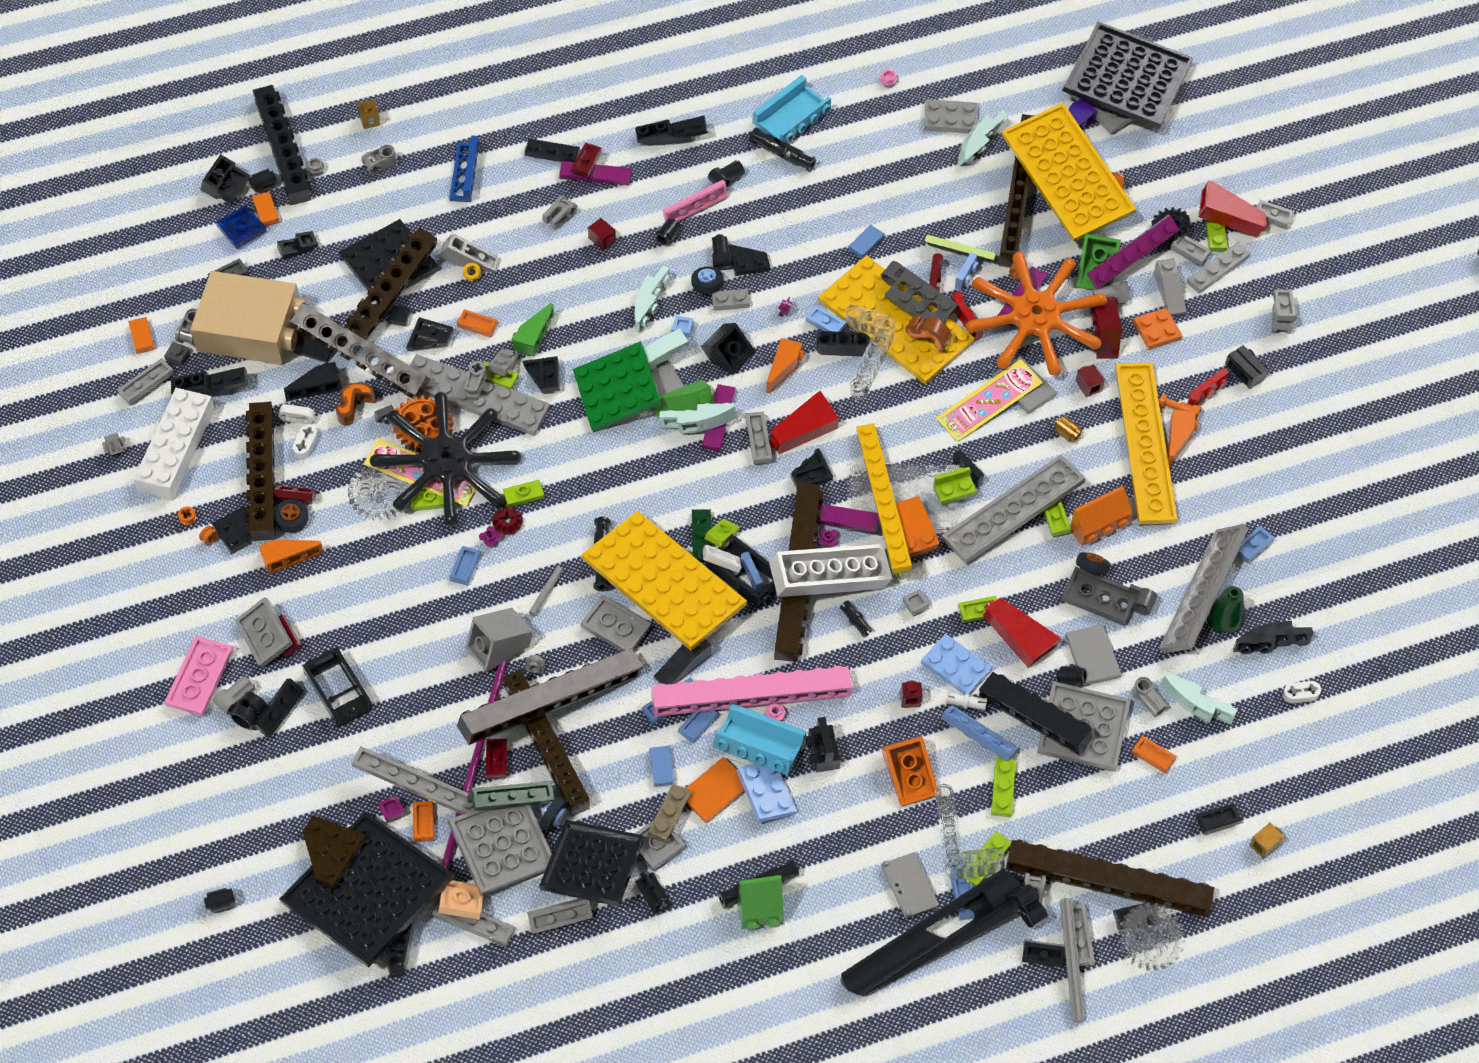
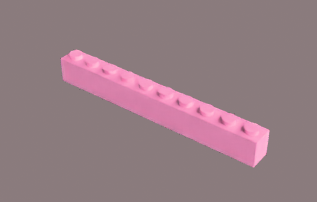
[651,666,852,717]

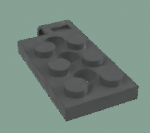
[881,261,958,323]
[1061,566,1157,625]

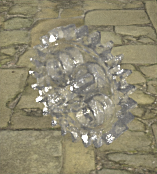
[348,466,408,521]
[1118,903,1186,971]

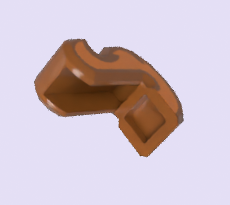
[905,315,952,351]
[336,382,376,425]

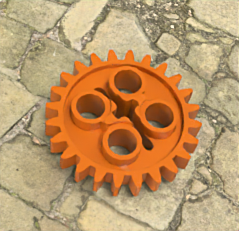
[392,395,454,452]

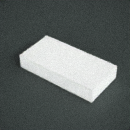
[703,545,741,573]

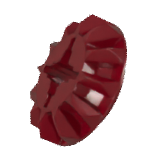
[492,506,523,535]

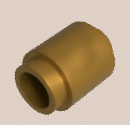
[1054,416,1083,442]

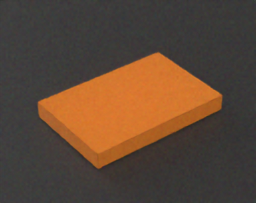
[685,757,745,824]

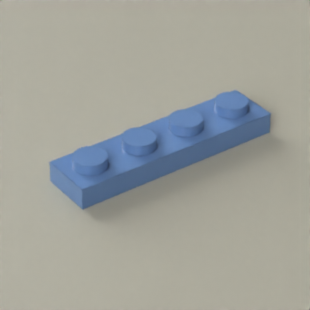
[941,705,1018,761]

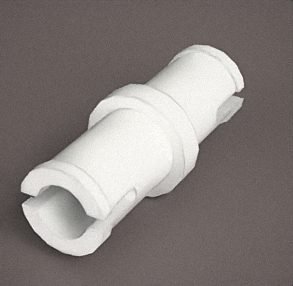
[946,692,987,711]

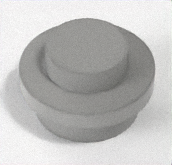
[306,158,325,175]

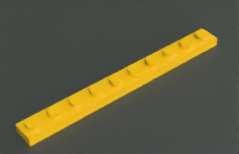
[856,423,912,573]

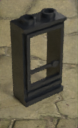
[706,534,776,608]
[302,647,373,729]

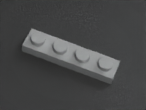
[1186,242,1250,294]

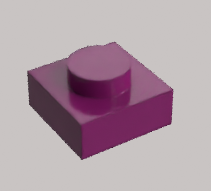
[378,795,405,823]

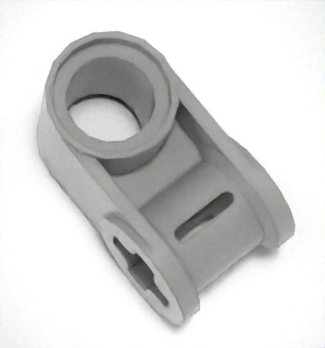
[361,144,397,175]
[175,309,197,346]

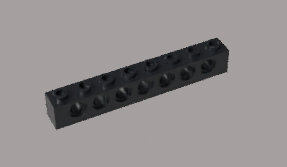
[253,85,313,206]

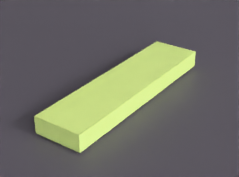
[925,235,997,261]

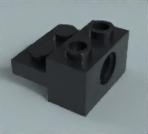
[200,154,251,205]
[805,717,841,773]

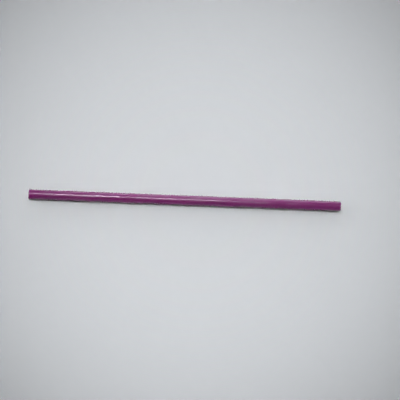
[439,661,507,895]

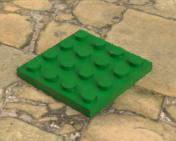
[573,341,662,432]

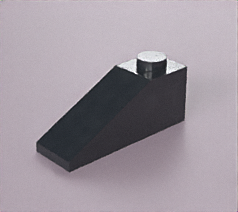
[284,362,341,402]
[654,639,712,685]

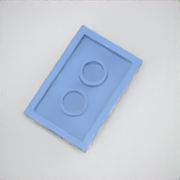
[921,633,992,695]
[737,763,797,823]

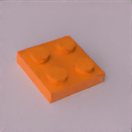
[1133,308,1182,350]

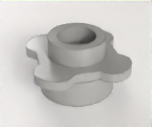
[525,655,545,674]

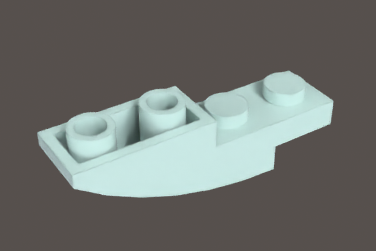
[958,110,1008,166]
[635,265,671,333]
[659,403,737,434]
[1161,672,1237,724]

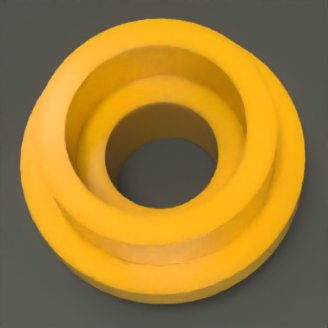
[463,263,481,281]

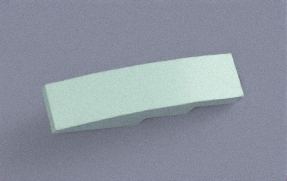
[644,329,689,371]

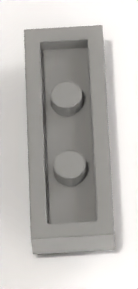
[117,358,174,405]
[745,411,772,464]
[527,898,593,934]
[1073,904,1095,966]

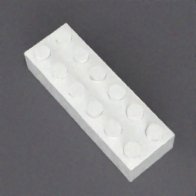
[134,388,214,500]
[769,544,892,597]

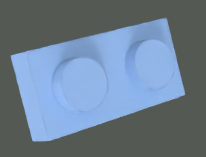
[955,252,979,291]
[806,305,846,332]

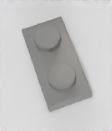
[1257,200,1294,228]
[1170,234,1211,266]
[712,289,750,311]
[1273,289,1296,321]
[488,349,519,376]

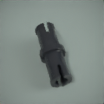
[840,600,873,637]

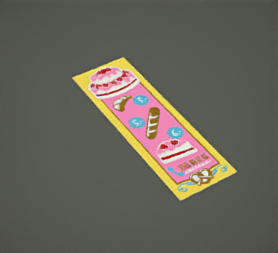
[936,359,1043,441]
[364,438,475,506]

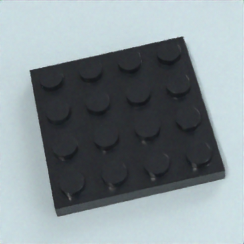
[339,219,439,304]
[539,820,644,907]

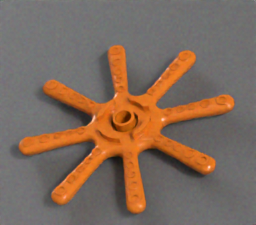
[965,252,1107,376]

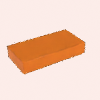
[252,192,279,227]
[457,309,498,337]
[128,317,155,353]
[1131,736,1177,774]
[413,801,435,842]

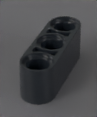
[816,331,870,357]
[386,922,414,978]

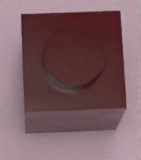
[588,218,616,250]
[1075,364,1104,397]

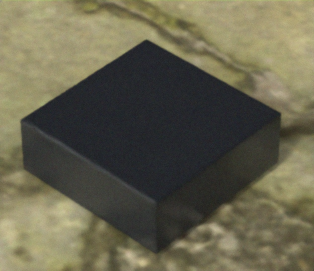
[388,305,411,326]

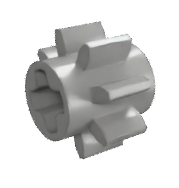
[102,433,126,455]

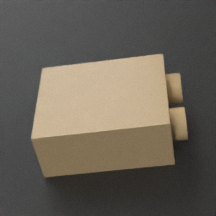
[190,271,307,364]

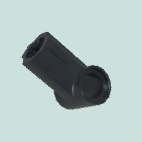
[708,160,745,187]
[712,234,732,269]

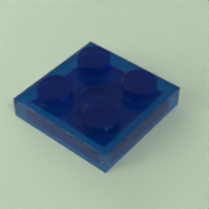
[216,205,267,249]

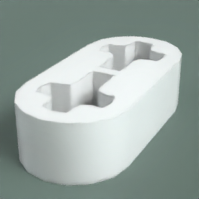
[278,404,315,424]
[293,424,318,459]
[1283,681,1321,704]

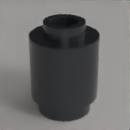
[248,168,276,191]
[656,219,681,245]
[1056,666,1087,686]
[204,887,236,913]

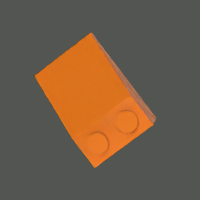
[896,496,940,558]
[880,736,939,806]

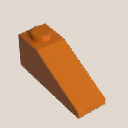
[766,338,805,393]
[1167,409,1198,466]
[258,539,324,574]

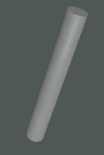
[529,566,563,616]

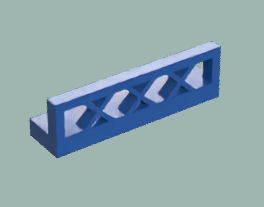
[450,135,479,202]

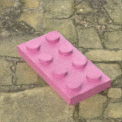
[165,636,234,717]

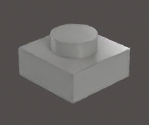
[902,589,929,616]

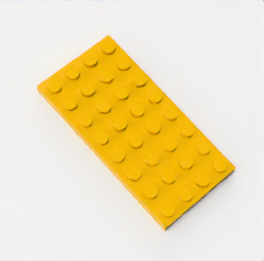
[1002,103,1136,242]
[817,255,975,385]
[581,510,747,651]

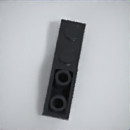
[635,116,708,145]
[171,367,248,397]
[1233,621,1313,654]

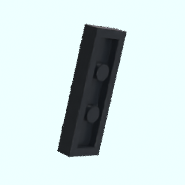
[524,138,580,162]
[253,678,304,738]

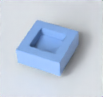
[672,315,693,337]

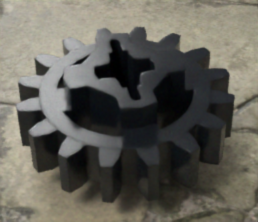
[1151,207,1191,241]

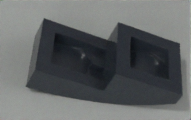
[277,231,318,259]

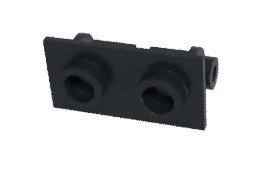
[635,871,673,915]

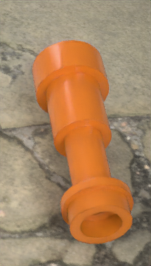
[1159,395,1202,420]

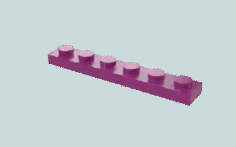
[1087,215,1179,289]

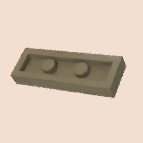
[647,784,691,843]

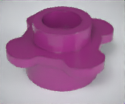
[778,297,793,316]
[479,526,502,547]
[818,529,838,548]

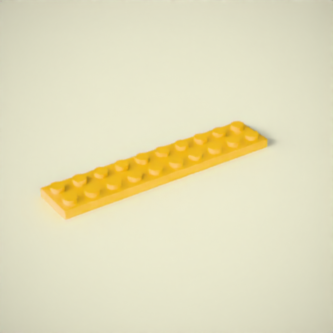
[1115,362,1177,525]

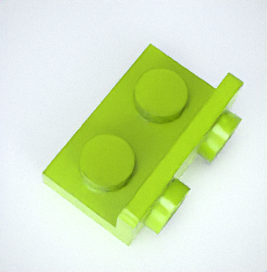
[933,467,977,505]

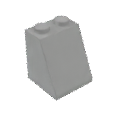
[465,608,533,671]

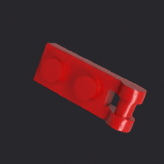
[952,292,983,341]
[1187,368,1229,406]

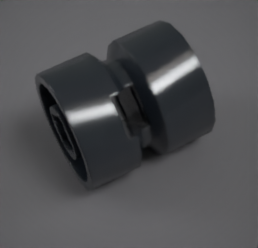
[230,692,267,730]

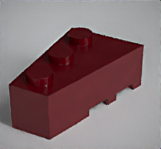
[1089,297,1122,359]

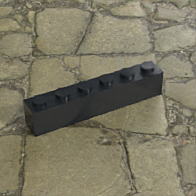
[979,672,1093,756]

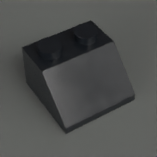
[293,319,339,363]
[701,323,755,375]

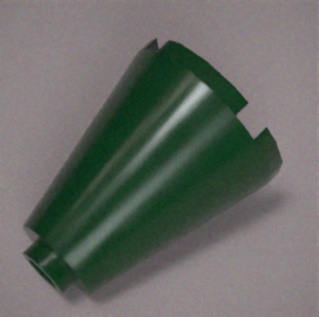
[1207,586,1246,634]

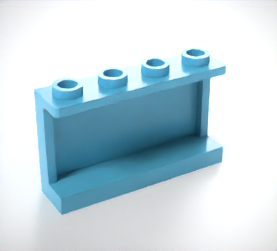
[752,75,831,143]
[713,704,806,775]

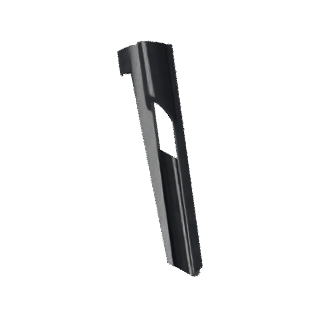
[840,868,1048,997]

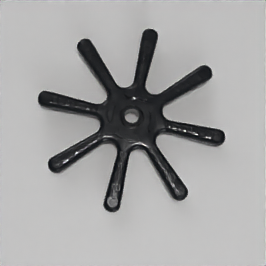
[369,392,521,527]

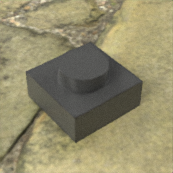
[164,342,190,366]
[374,405,395,423]

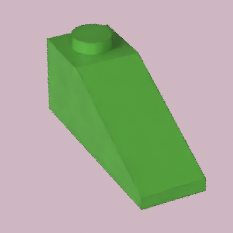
[511,303,554,357]
[654,379,714,417]

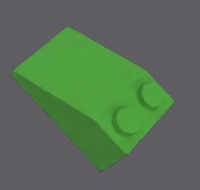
[1076,234,1121,290]
[738,875,784,930]

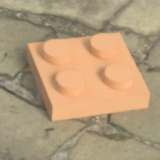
[438,880,483,920]

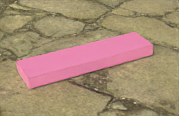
[663,180,728,222]

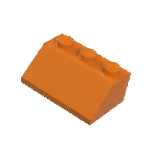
[1070,486,1132,546]

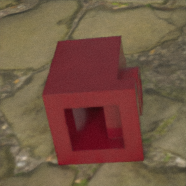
[900,680,923,708]

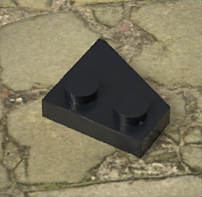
[728,244,770,276]
[406,317,454,351]
[523,356,560,393]
[790,448,833,490]
[212,506,248,555]

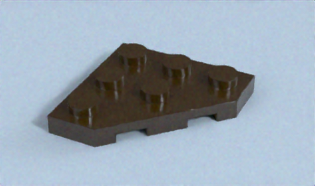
[302,815,366,889]

